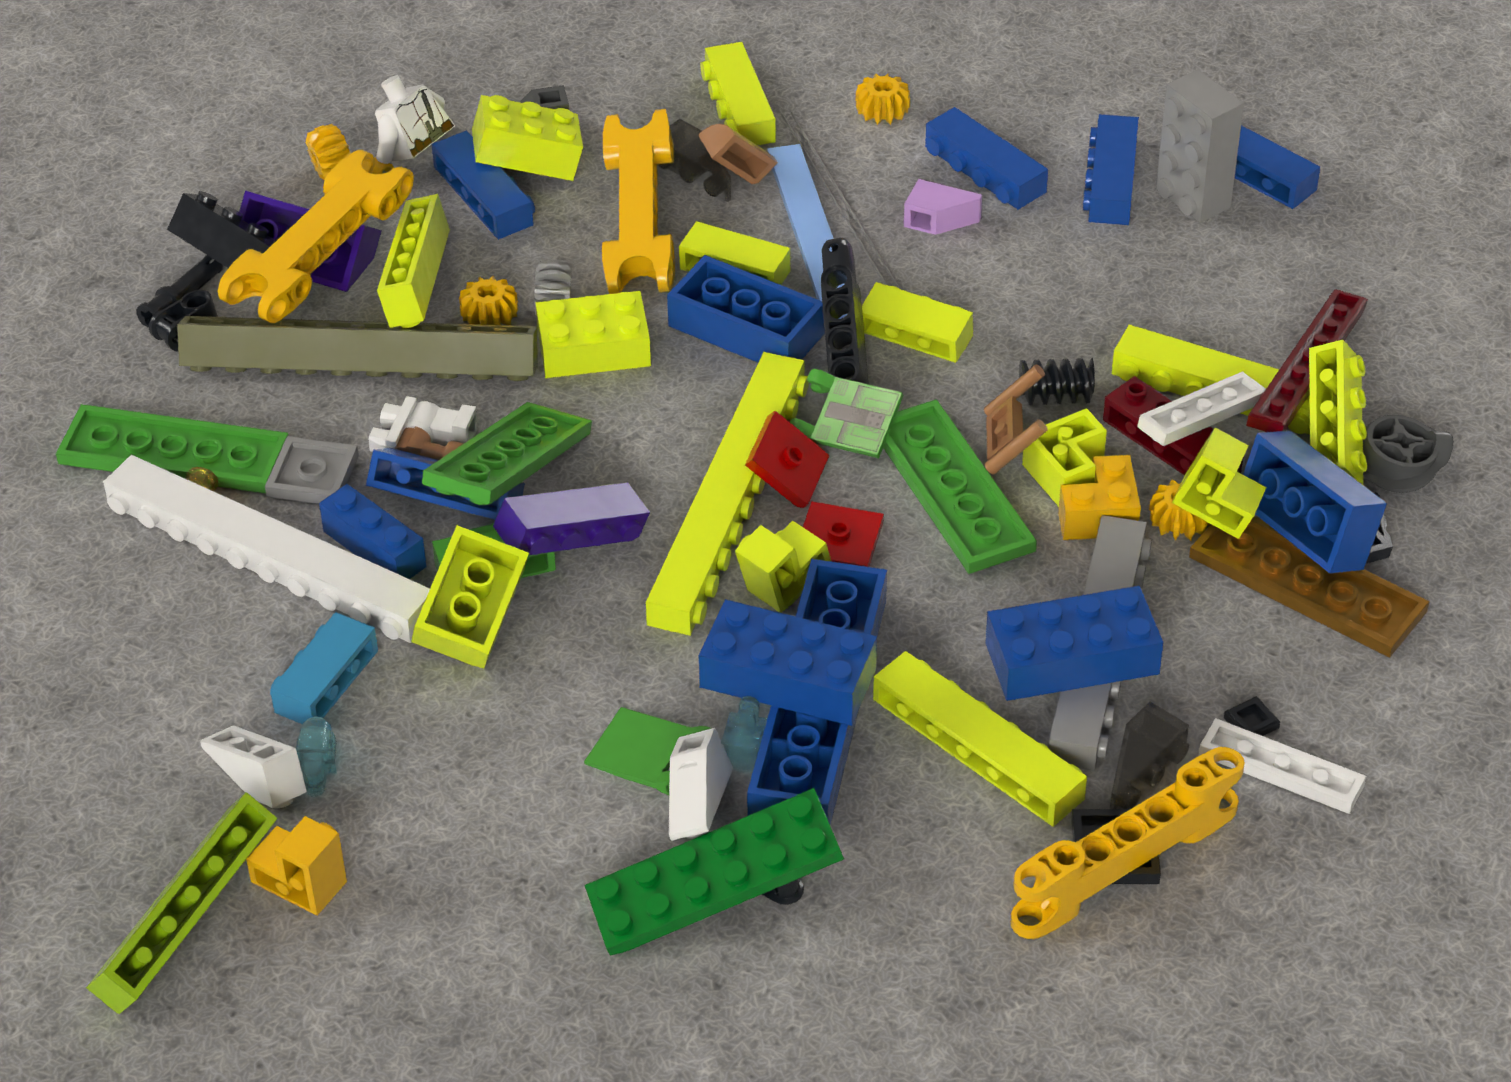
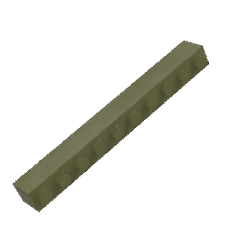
[177,316,538,381]

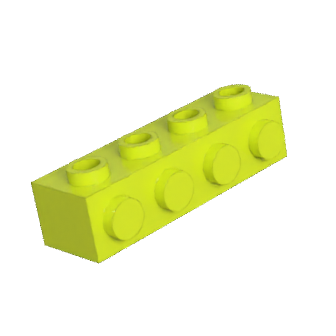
[1309,340,1367,485]

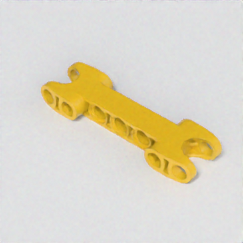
[602,109,675,294]
[218,149,414,323]
[1010,747,1245,939]

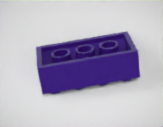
[239,191,382,292]

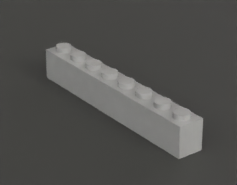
[1048,515,1152,771]

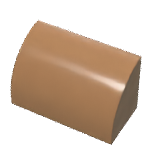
[698,124,778,184]

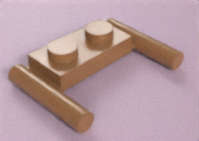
[984,364,1048,475]

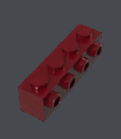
[1103,376,1244,476]

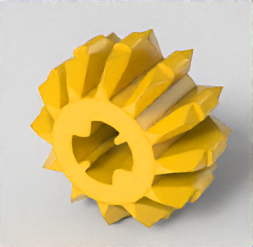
[855,73,910,125]
[305,124,351,180]
[459,275,518,325]
[1149,479,1210,541]

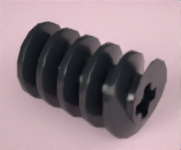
[1019,358,1095,405]

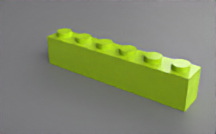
[86,792,278,1014]

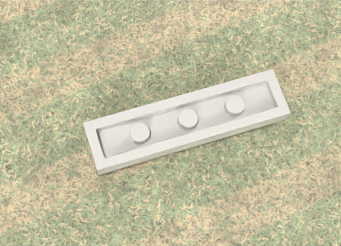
[1137,372,1266,446]
[1199,718,1366,814]

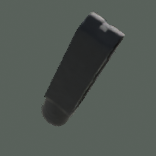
[821,237,869,384]

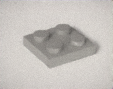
[265,436,359,504]

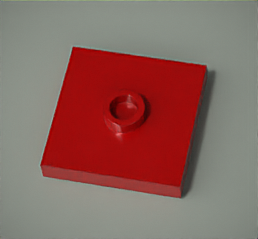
[745,411,830,508]
[803,501,884,567]

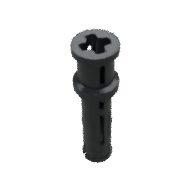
[136,255,223,327]

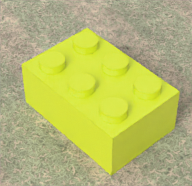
[472,95,583,181]
[535,291,651,378]
[411,525,529,668]

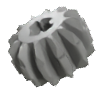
[534,260,572,313]

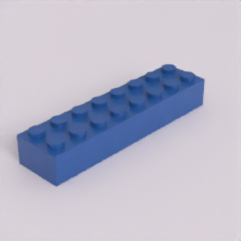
[747,559,887,825]

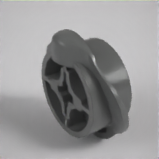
[1363,415,1454,493]

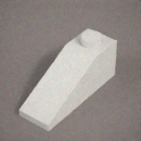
[200,725,307,809]

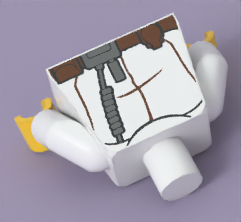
[372,75,455,174]

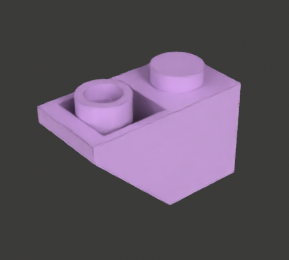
[904,179,982,235]

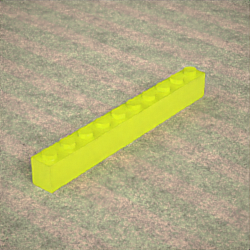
[646,352,809,636]

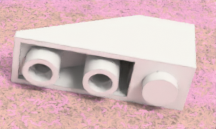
[669,728,733,841]

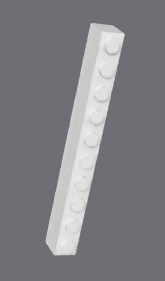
[103,455,430,643]

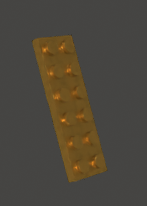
[1189,516,1430,658]

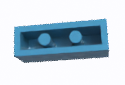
[270,612,378,729]

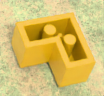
[1058,455,1141,540]
[246,816,347,916]

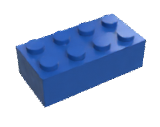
[667,255,825,363]
[1243,431,1387,573]
[985,585,1164,701]
[698,599,877,726]

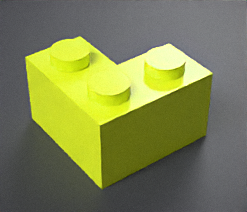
[1022,408,1107,507]
[1172,428,1267,539]
[735,520,831,613]

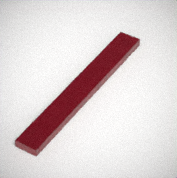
[1246,289,1368,432]

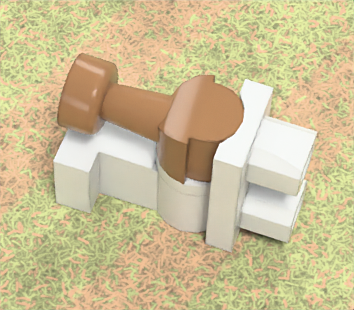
[368,396,478,460]

